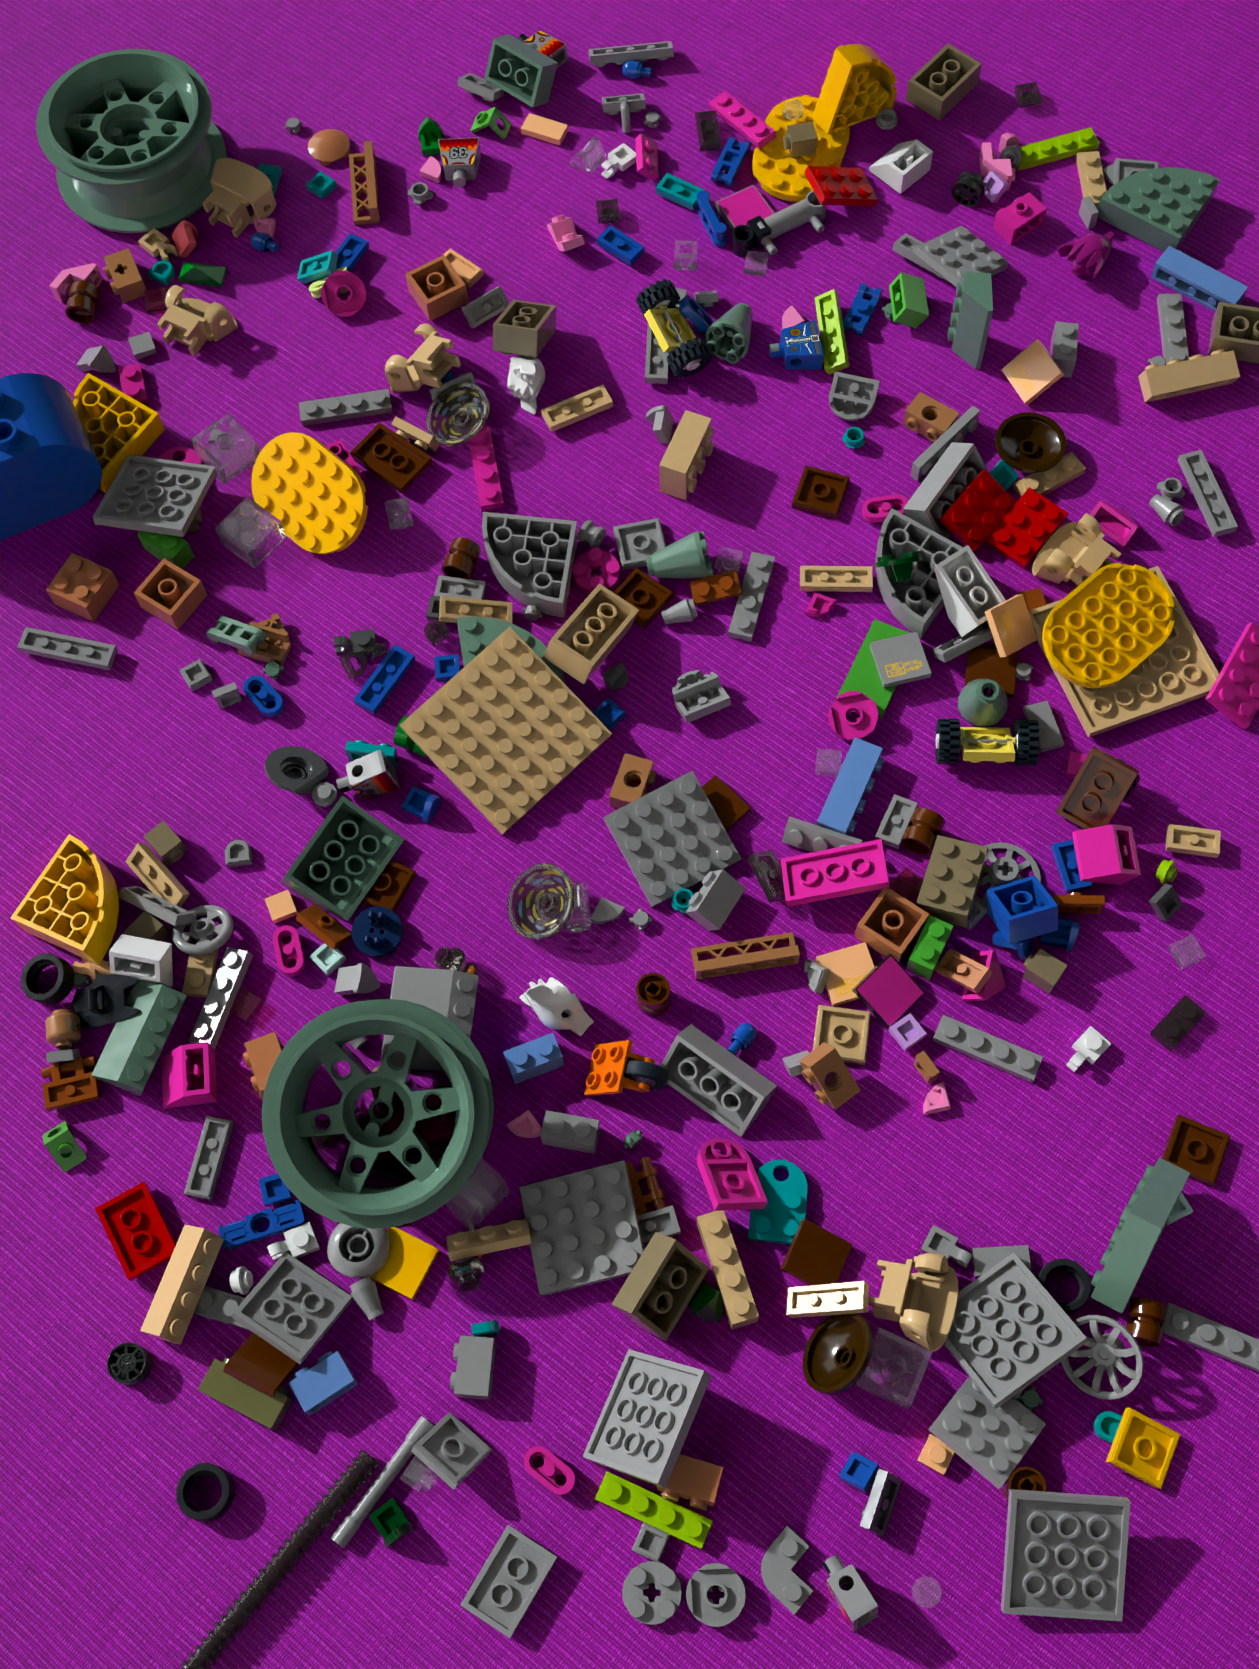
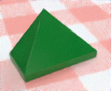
[179,261,227,287]

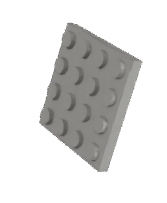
[92,455,217,537]
[603,771,741,907]
[520,1160,644,1296]
[944,1252,1087,1410]
[582,1349,712,1488]
[1001,1489,1130,1622]

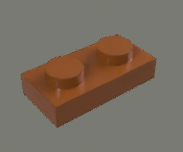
[690,570,742,606]

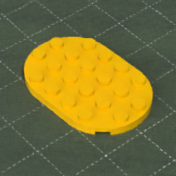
[752,95,850,202]
[251,432,368,555]
[1042,563,1174,688]

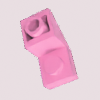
[979,142,1015,191]
[547,214,585,252]
[49,263,103,303]

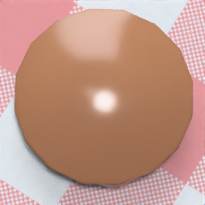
[308,129,350,166]

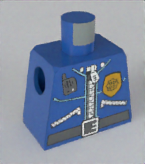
[768,320,823,370]

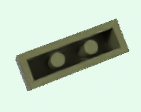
[197,1358,293,1432]

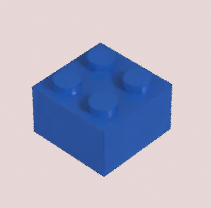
[987,875,1058,944]

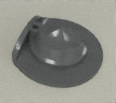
[265,746,328,796]

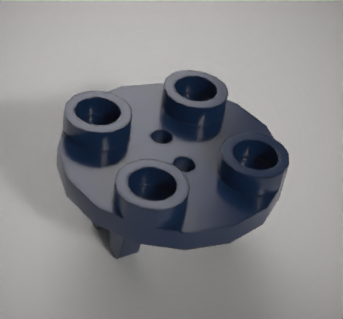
[352,906,403,957]

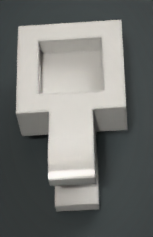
[601,143,636,179]
[1066,1026,1112,1072]
[267,1222,320,1260]

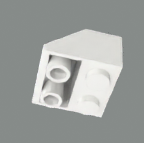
[869,140,933,194]
[109,934,173,988]

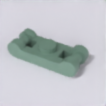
[206,616,267,655]

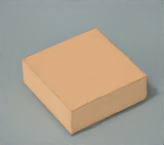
[265,889,298,924]

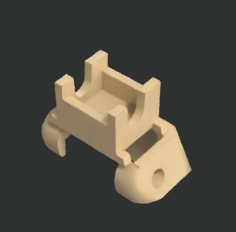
[202,158,276,237]
[157,285,238,356]
[385,323,461,393]
[1032,513,1121,586]
[868,1253,959,1352]

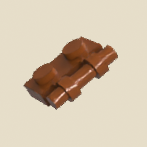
[41,1056,101,1112]
[626,1157,666,1216]

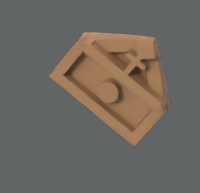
[237,613,291,666]

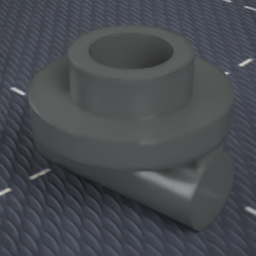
[1000,144,1022,168]
[604,663,628,690]

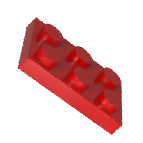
[804,166,878,206]
[938,469,1017,552]
[986,487,1068,569]
[95,1181,176,1281]

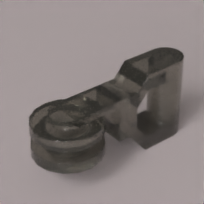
[339,643,389,680]

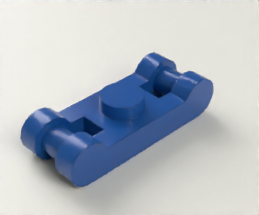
[711,137,751,187]
[697,191,727,248]
[843,283,883,336]

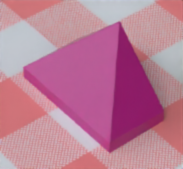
[1090,500,1139,547]
[961,950,1006,1002]

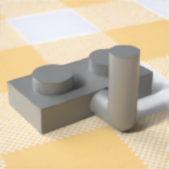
[602,93,646,132]

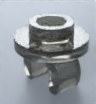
[424,620,448,646]

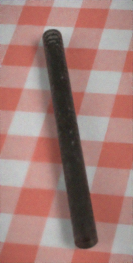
[177,1450,380,1669]

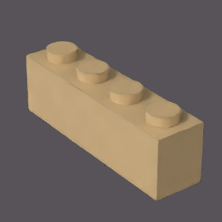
[1138,349,1240,403]
[697,1210,759,1330]
[140,1225,224,1345]

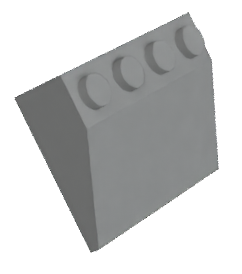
[379,966,479,1082]

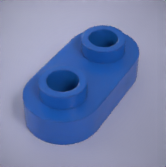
[678,295,714,335]
[243,675,284,717]

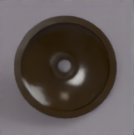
[995,412,1066,473]
[803,1313,873,1395]

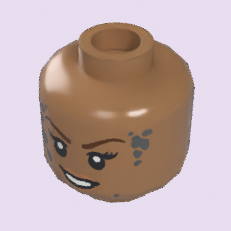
[45,1009,81,1050]

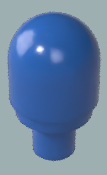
[622,61,652,80]
[250,232,279,253]
[727,1023,757,1056]

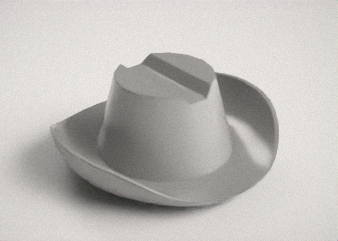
[327,1223,391,1278]

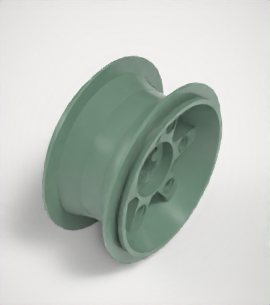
[36,49,227,233]
[262,999,494,1229]

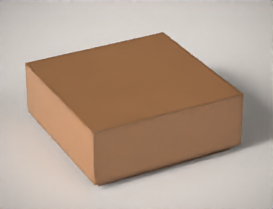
[913,1051,940,1084]

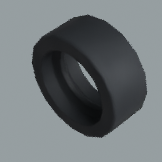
[20,953,75,1005]
[1036,1259,1091,1315]
[176,1463,235,1522]

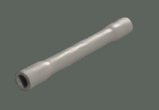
[331,1416,434,1548]

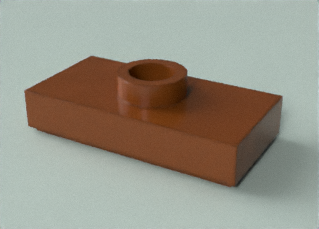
[1051,892,1105,914]
[296,904,352,950]

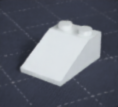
[934,545,1006,637]

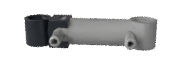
[731,190,827,257]

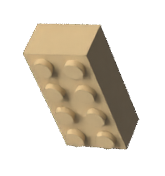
[543,584,639,684]

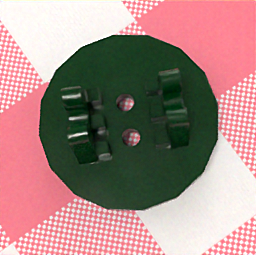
[875,551,924,582]

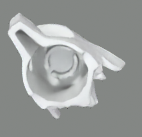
[507,354,545,415]
[519,977,594,1037]

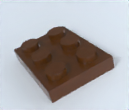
[350,423,433,494]
[1055,746,1139,829]

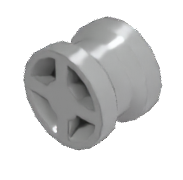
[577,520,606,548]

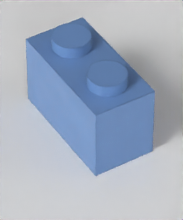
[503,1033,564,1084]
[288,1351,359,1416]

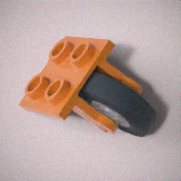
[584,1040,669,1097]

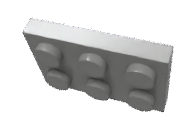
[460,1525,558,1639]

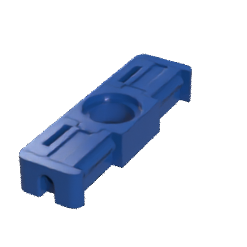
[218,1200,307,1250]

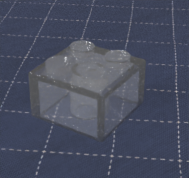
[192,413,259,484]
[215,497,287,568]
[446,1159,510,1231]
[855,1327,932,1410]

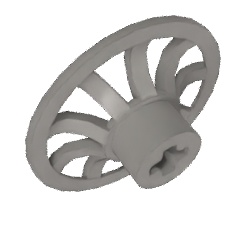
[976,842,1041,909]
[1061,1315,1144,1400]

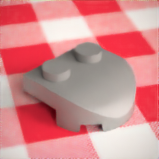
[829,371,880,421]
[672,670,731,723]

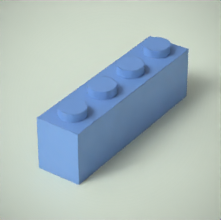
[1151,246,1248,312]
[817,738,885,836]

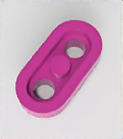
[862,494,908,523]
[273,925,305,977]
[524,1446,576,1496]

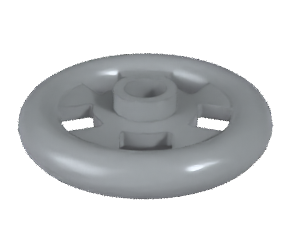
[172,905,233,955]

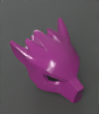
[1057,231,1115,279]

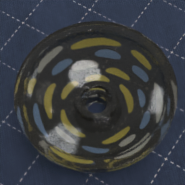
[426,383,489,446]
[507,863,575,940]

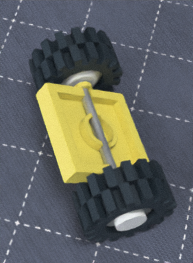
[636,279,711,378]
[935,719,1040,765]

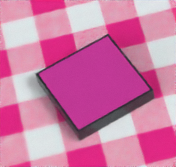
[852,954,925,1029]

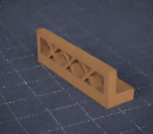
[349,141,380,225]
[691,932,800,980]

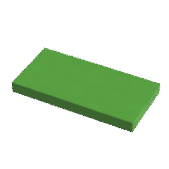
[837,619,909,719]

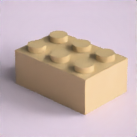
[659,410,714,500]

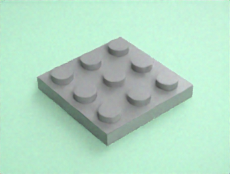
[914,226,1009,287]
[232,1252,352,1365]
[928,1376,1046,1489]

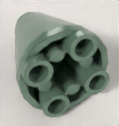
[705,303,753,364]
[646,531,713,579]
[958,679,1008,727]

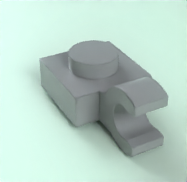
[920,1225,972,1268]

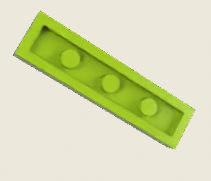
[1016,127,1099,171]
[814,289,850,375]
[595,1471,713,1549]

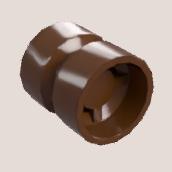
[65,281,100,324]
[441,537,481,579]
[901,808,946,856]
[636,973,671,1017]
[1124,1297,1167,1347]
[1002,1466,1047,1502]

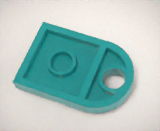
[748,1160,807,1245]

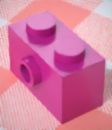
[993,192,1047,245]

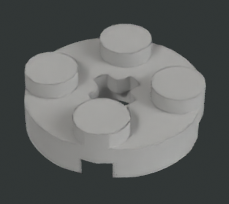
[622,1561,681,1625]
[686,1563,746,1627]

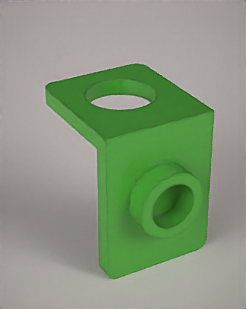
[470,107,511,139]
[42,1121,87,1172]

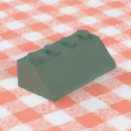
[948,273,993,369]
[91,980,187,1096]

